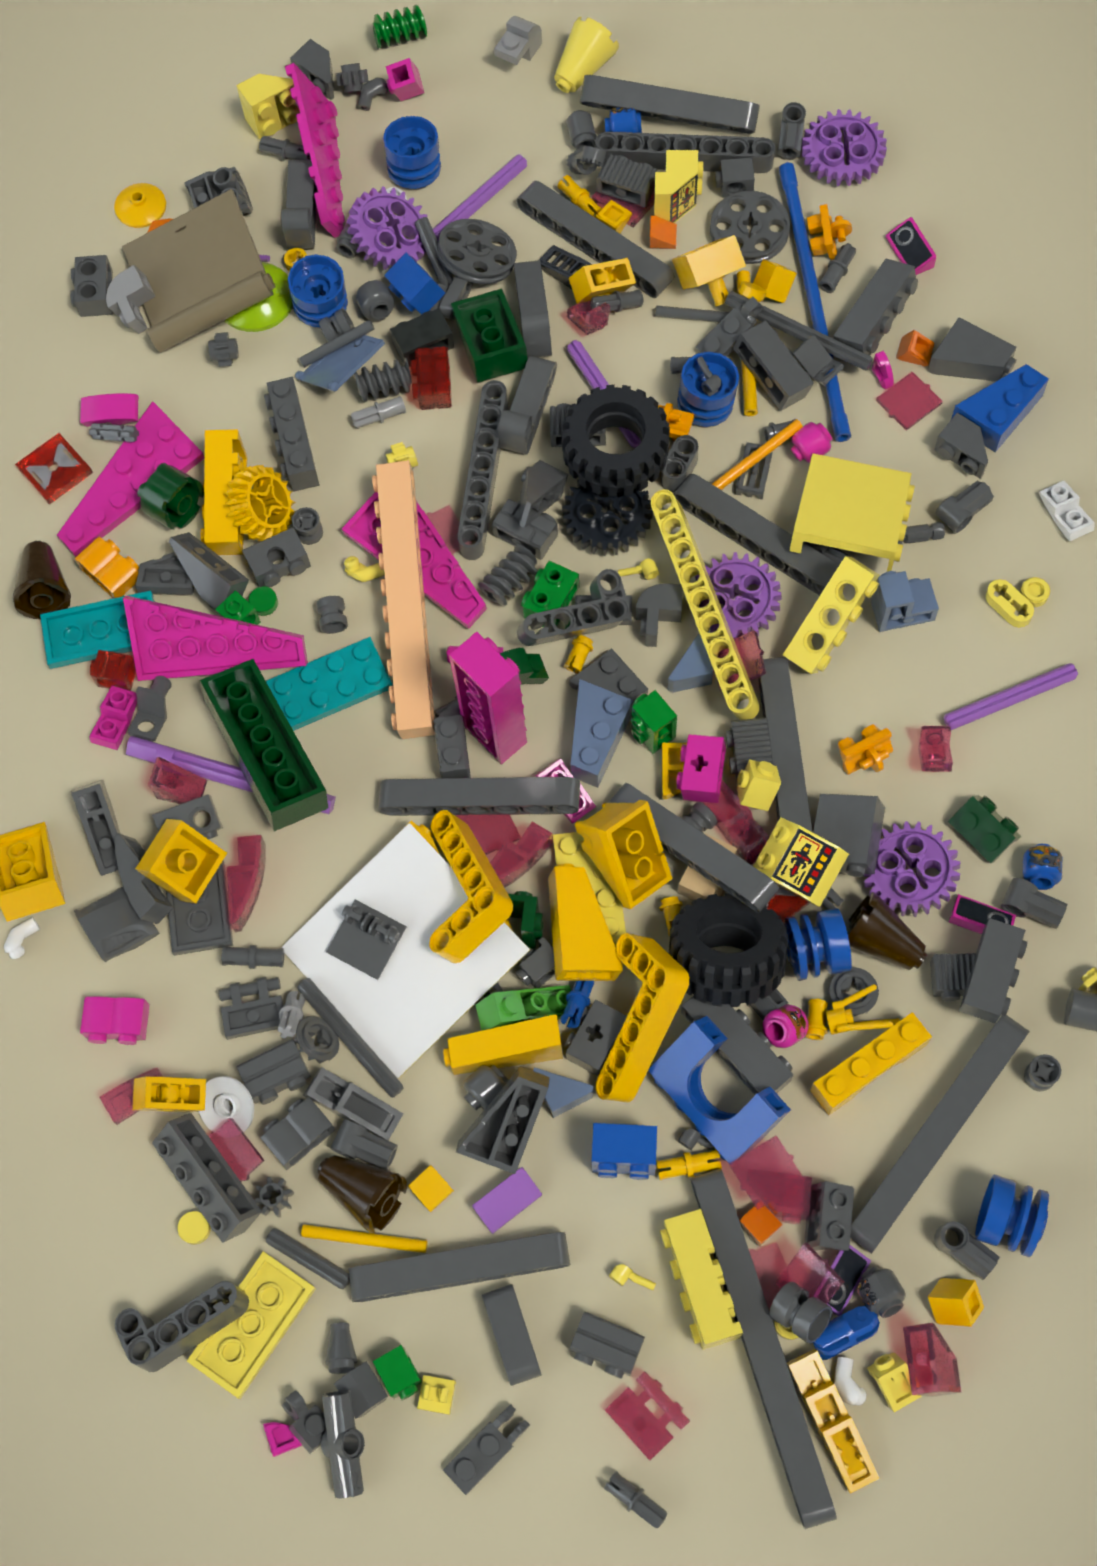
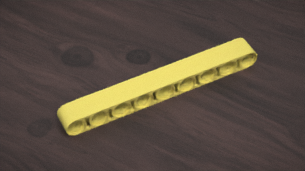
[651,489,759,720]

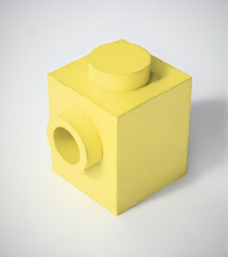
[736,760,781,811]

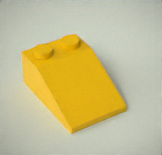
[0,822,65,922]

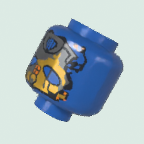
[605,107,642,133]
[1023,844,1063,890]

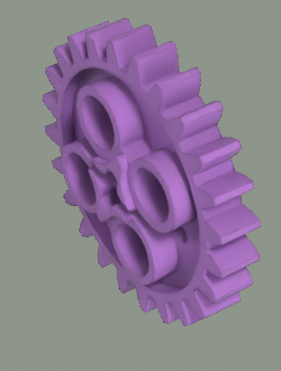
[801,109,887,186]
[346,186,428,270]
[691,552,782,643]
[864,821,961,917]

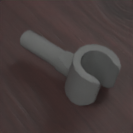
[697,357,721,397]
[678,1129,715,1150]

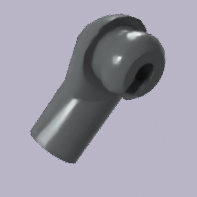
[358,77,389,111]

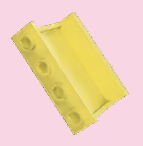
[790,453,915,571]

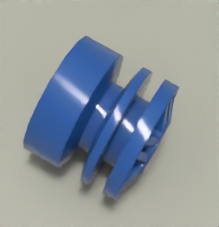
[383,116,441,189]
[288,254,348,328]
[677,352,739,427]
[785,908,852,981]
[975,1174,1049,1257]

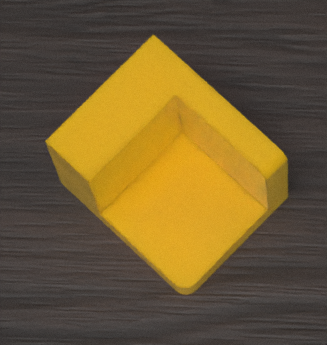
[753,259,797,303]
[928,1278,984,1327]

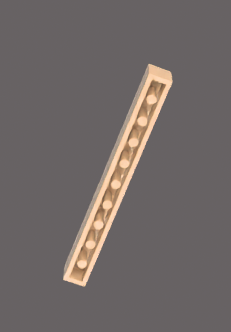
[372,460,435,739]

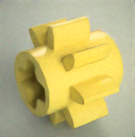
[385,442,418,468]

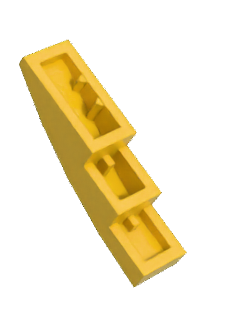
[786,1349,880,1494]

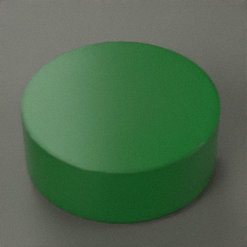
[249,586,278,616]

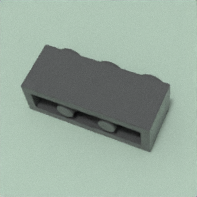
[733,320,814,411]
[959,918,1028,1023]

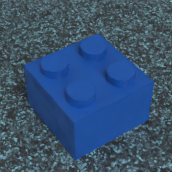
[591,1123,657,1180]

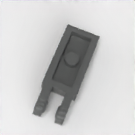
[443,1405,530,1495]

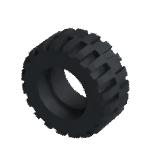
[562,384,670,497]
[669,893,788,1007]

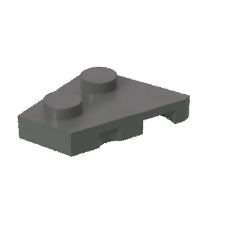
[136,552,195,595]

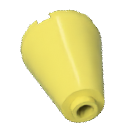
[554,17,619,93]

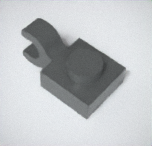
[282,1390,326,1454]

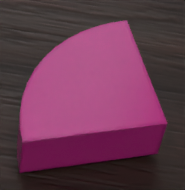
[872,350,894,390]
[263,1422,303,1457]

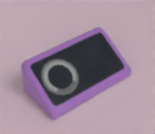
[814,1245,871,1316]

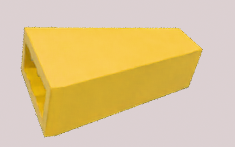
[548,863,623,981]
[443,1014,563,1075]

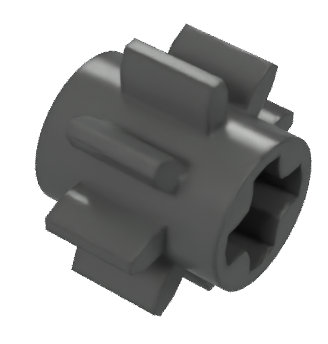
[336,63,369,92]
[208,332,239,367]
[254,1177,294,1218]

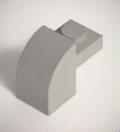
[494,16,542,65]
[106,265,156,334]

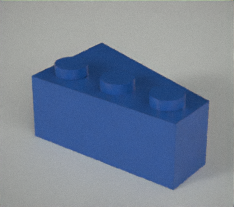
[951,364,1049,453]

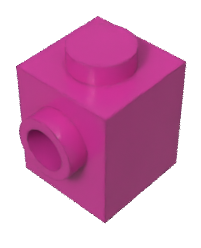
[386,58,425,101]

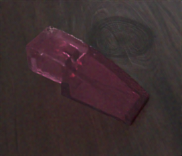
[701,780,770,865]
[490,821,553,888]
[227,835,266,932]

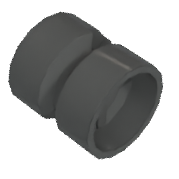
[769,1281,832,1344]

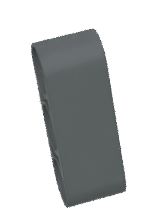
[482,1284,542,1386]

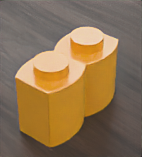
[74,537,139,598]

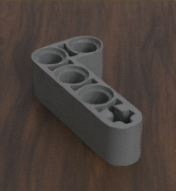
[281,159,317,249]
[514,260,552,358]
[498,356,557,455]
[517,569,630,646]
[114,1281,249,1372]

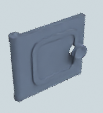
[295,335,385,392]

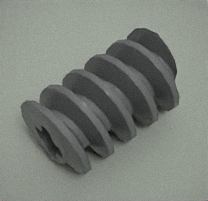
[354,357,412,402]
[478,544,538,607]

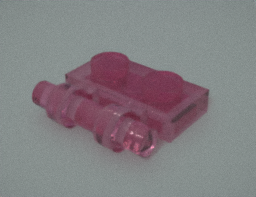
[605,1371,690,1461]

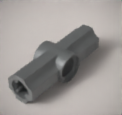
[321,1390,365,1499]

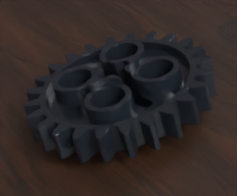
[562,479,653,556]

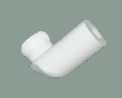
[4,917,40,959]
[834,1357,866,1406]

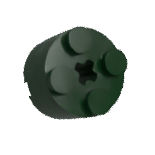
[137,463,204,530]

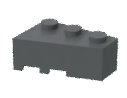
[456,1066,550,1174]

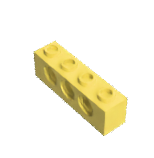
[783,556,880,674]

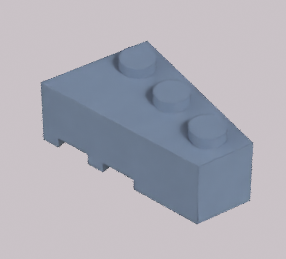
[571,679,633,788]

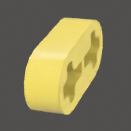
[985,579,1034,628]

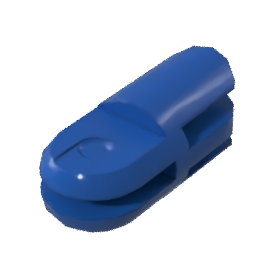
[813,1306,880,1360]

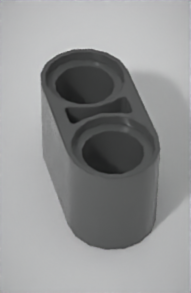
[661,435,699,492]

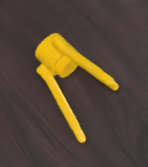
[826,984,901,1035]

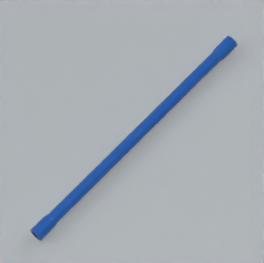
[779,162,851,442]

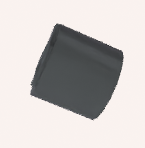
[1064,988,1097,1032]

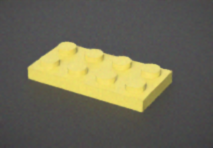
[553,832,626,945]
[187,1251,316,1399]

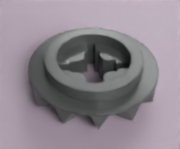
[829,967,879,1017]
[294,1016,340,1064]

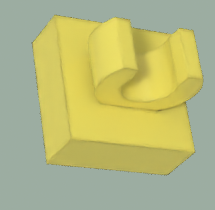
[417,1375,456,1415]

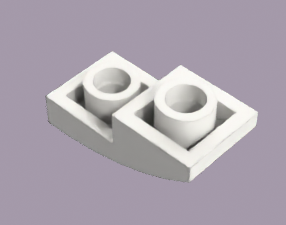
[1040,481,1095,541]

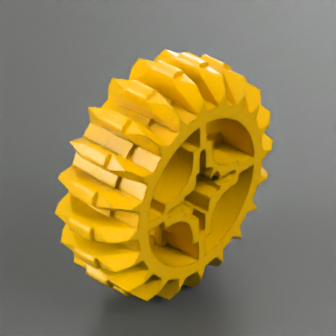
[225,465,296,541]

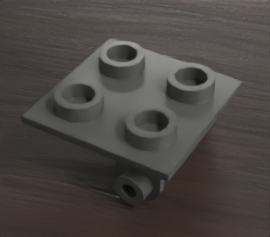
[326,899,407,980]

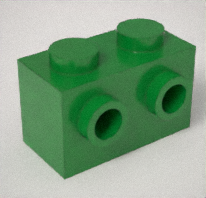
[521,561,580,627]
[631,690,677,754]

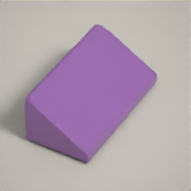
[472,1167,542,1234]

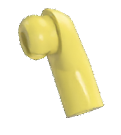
[344,556,385,582]

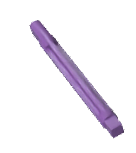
[126,736,336,814]

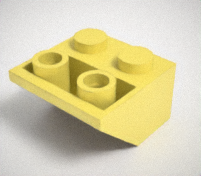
[236,74,300,139]

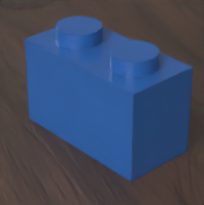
[384,252,446,314]

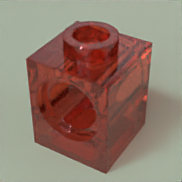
[90,650,136,691]

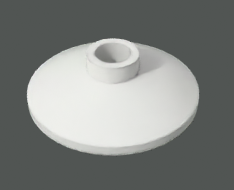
[199,1076,254,1137]

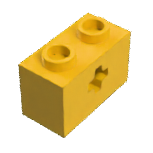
[569,258,636,303]
[133,1076,206,1113]

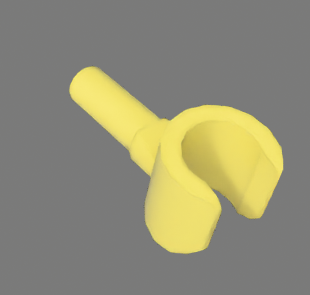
[618,558,659,580]
[609,1264,656,1291]

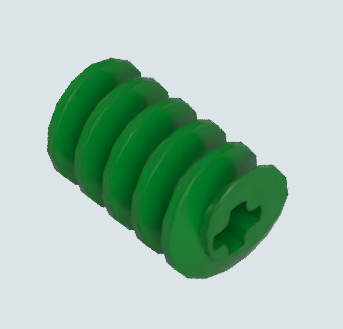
[372,4,427,49]

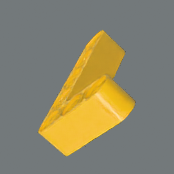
[429,810,513,964]
[596,933,689,1103]

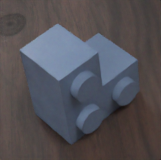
[871,571,939,632]

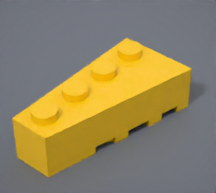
[201,429,248,555]

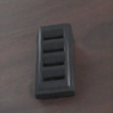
[539,245,592,290]

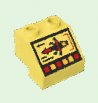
[654,150,703,223]
[753,817,849,907]

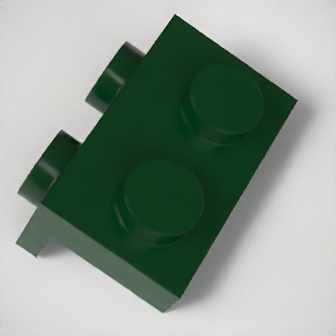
[948,795,1021,863]
[508,891,544,949]

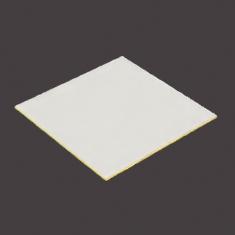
[281,823,530,1078]

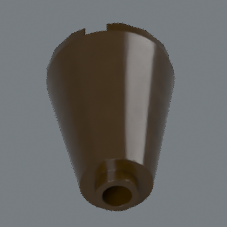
[13,541,71,619]
[847,892,927,970]
[317,1155,407,1234]

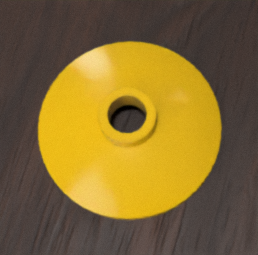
[114,183,166,228]

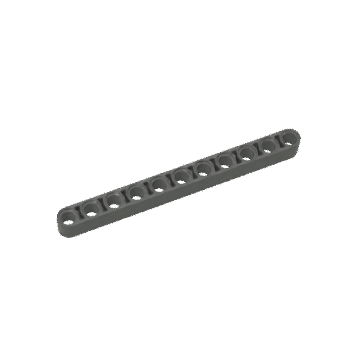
[690,1168,837,1529]

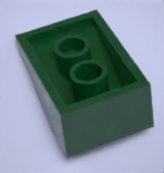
[451,288,528,383]

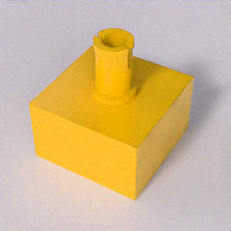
[672,235,746,307]
[135,819,227,904]

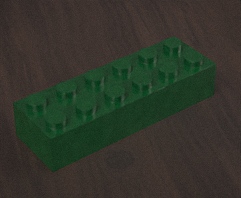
[200,659,328,832]

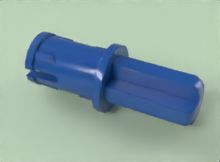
[561,981,594,1028]

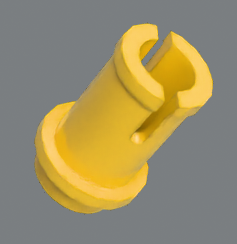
[564,635,594,674]
[659,896,683,936]
[806,999,828,1040]

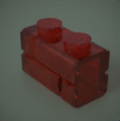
[411,347,452,410]

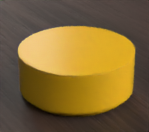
[738,281,767,302]

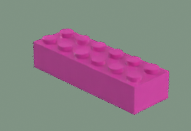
[449,632,527,765]

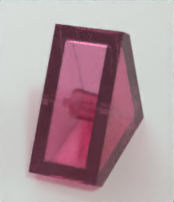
[148,757,208,804]

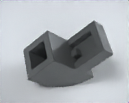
[636,583,683,647]

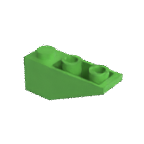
[475,985,571,1030]

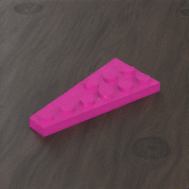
[285,63,345,238]
[57,401,205,557]
[342,492,487,629]
[123,596,308,681]

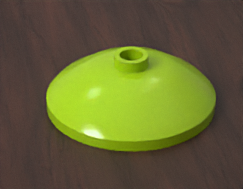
[224,262,293,332]

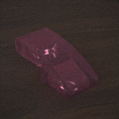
[99,1068,163,1125]

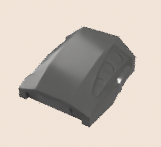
[184,167,253,214]
[74,887,160,962]

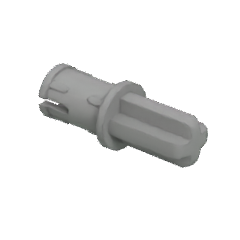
[351,396,406,428]
[277,991,305,1039]

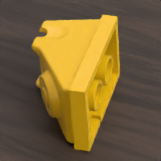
[575,800,672,909]

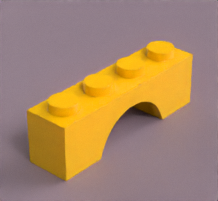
[810,1012,932,1115]

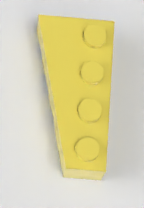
[660,1209,743,1350]

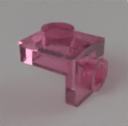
[566,301,610,335]
[918,726,953,772]

